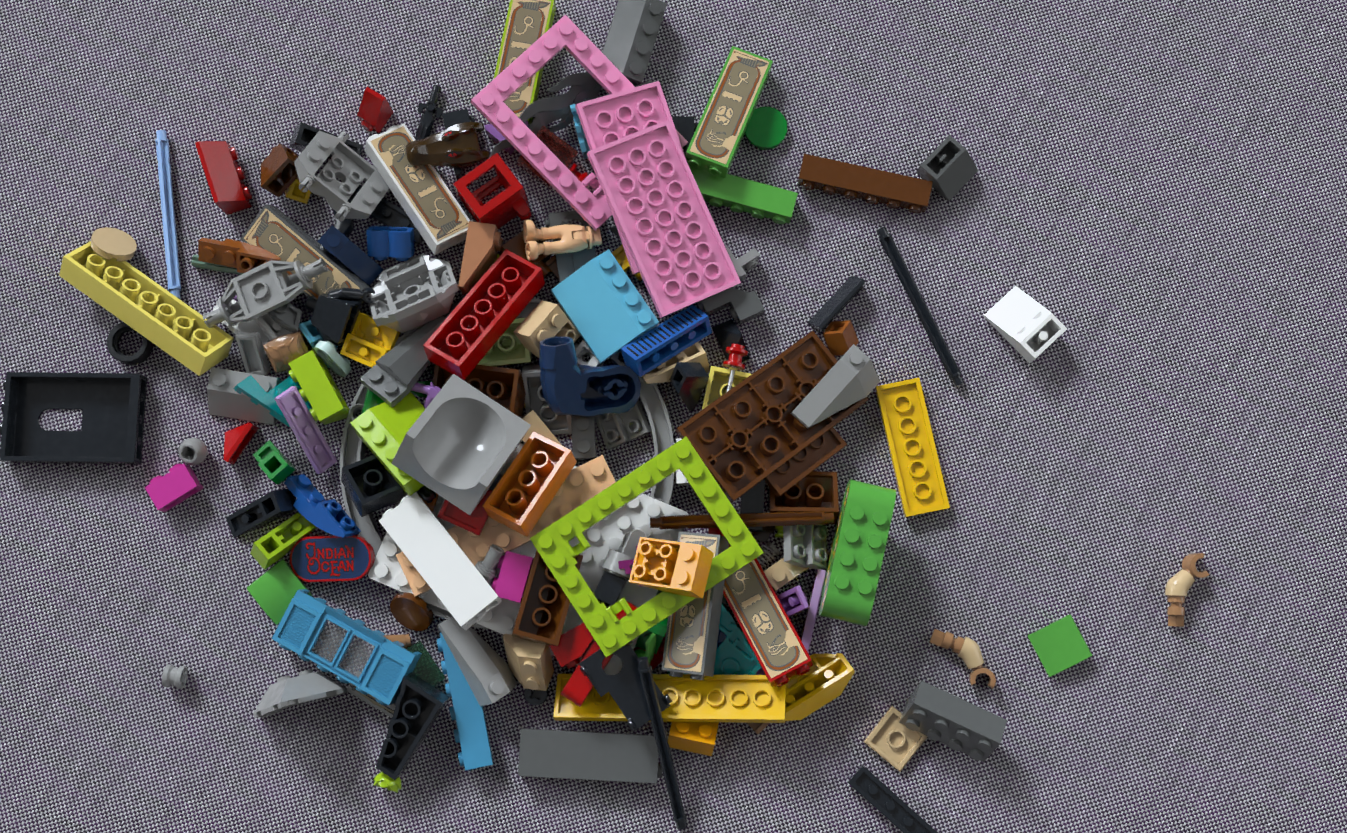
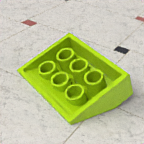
[350,392,425,497]

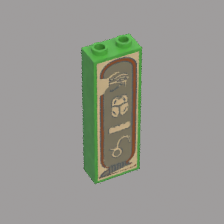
[685,46,773,178]

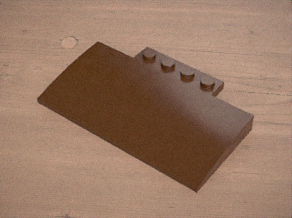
[676,331,868,504]

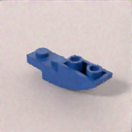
[284,474,361,538]

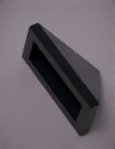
[712,319,750,363]

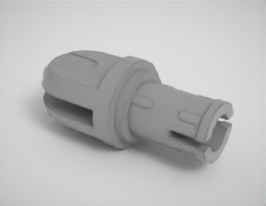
[475,544,504,585]

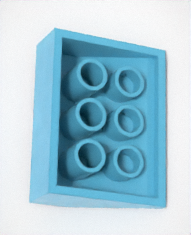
[551,250,659,364]

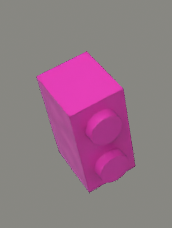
[144,463,204,512]
[492,551,534,603]

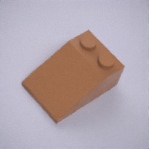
[458,221,503,295]

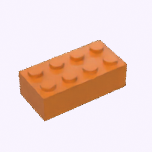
[483,432,577,537]

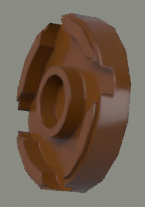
[390,592,433,631]

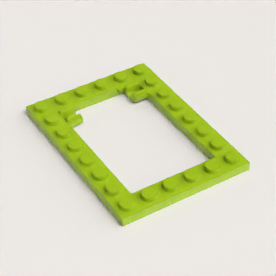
[530,437,764,657]

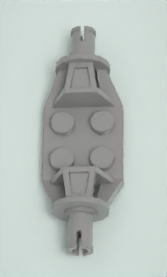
[203,258,328,328]

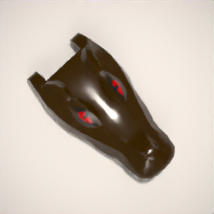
[406,122,490,168]

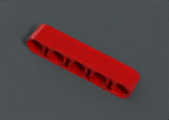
[560,597,638,707]

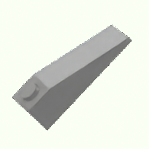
[791,344,880,429]

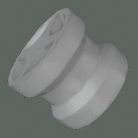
[162,664,188,689]

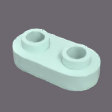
[314,341,351,377]

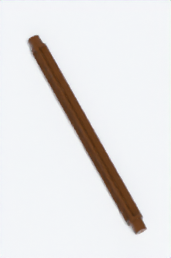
[650,511,834,530]

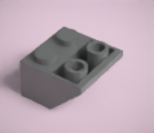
[917,135,979,202]

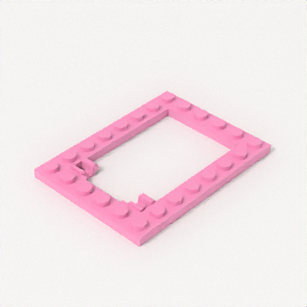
[471,15,688,231]

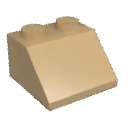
[503,634,554,691]

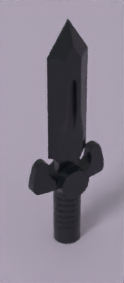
[415,85,443,140]

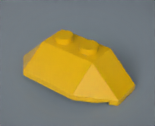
[785,653,855,721]

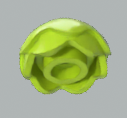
[373,772,402,793]

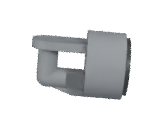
[602,530,646,581]

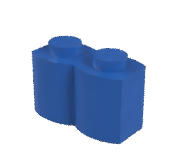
[366,226,415,261]

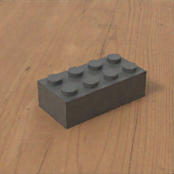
[899,680,1007,762]

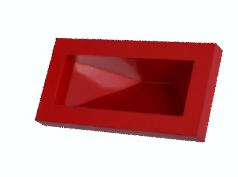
[224,422,259,465]

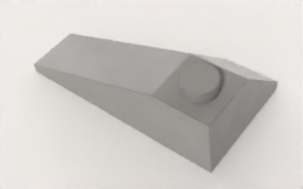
[437,616,518,706]

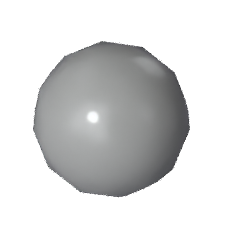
[178,438,208,466]

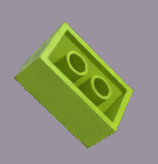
[288,350,350,425]

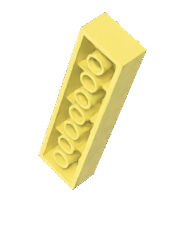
[59,241,234,376]

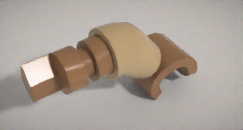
[1165,553,1210,627]
[930,629,996,689]

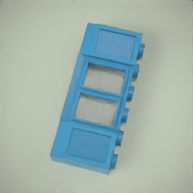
[272,589,422,706]

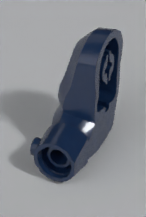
[539,336,641,416]

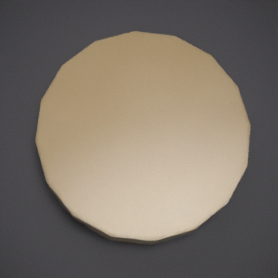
[90,227,137,261]

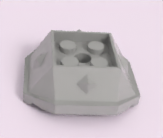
[368,254,460,333]

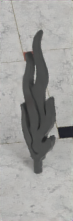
[489,73,601,158]

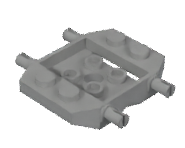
[294,131,389,221]

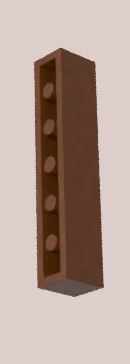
[797,154,933,214]

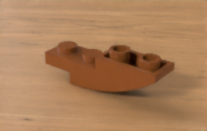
[198,238,281,273]

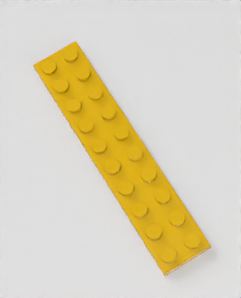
[553,674,786,723]

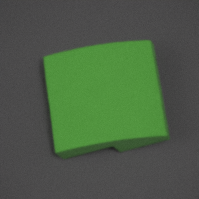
[247,559,312,625]
[1028,614,1092,677]

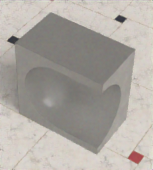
[391,374,531,515]

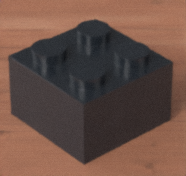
[341,455,404,517]

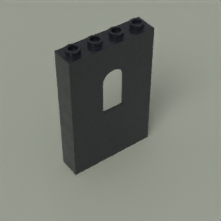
[0,372,147,465]

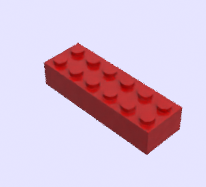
[423,249,545,380]

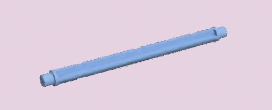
[155,130,182,299]

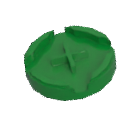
[745,107,787,150]

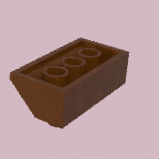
[433,364,526,417]
[512,550,583,646]

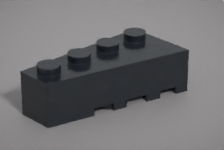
[376,672,449,780]

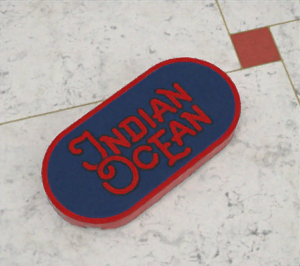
[290,535,375,582]

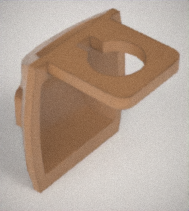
[263,330,311,373]

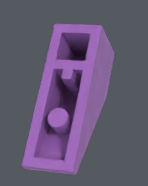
[777,585,809,617]

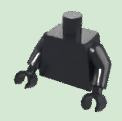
[305,288,375,347]

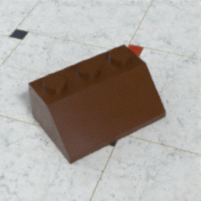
[768,471,839,524]

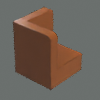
[823,320,859,356]

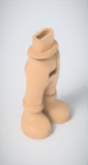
[523,220,602,260]

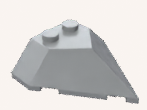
[253,669,348,718]

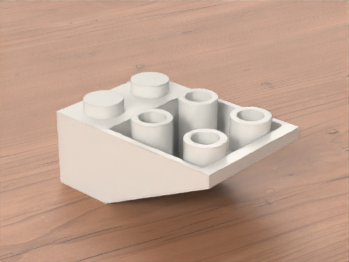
[984,286,1067,364]

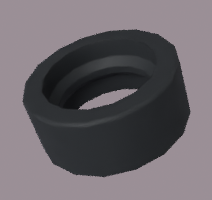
[107,322,153,365]

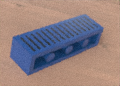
[621,304,712,377]

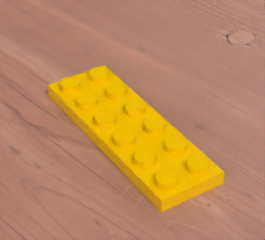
[875,378,950,518]

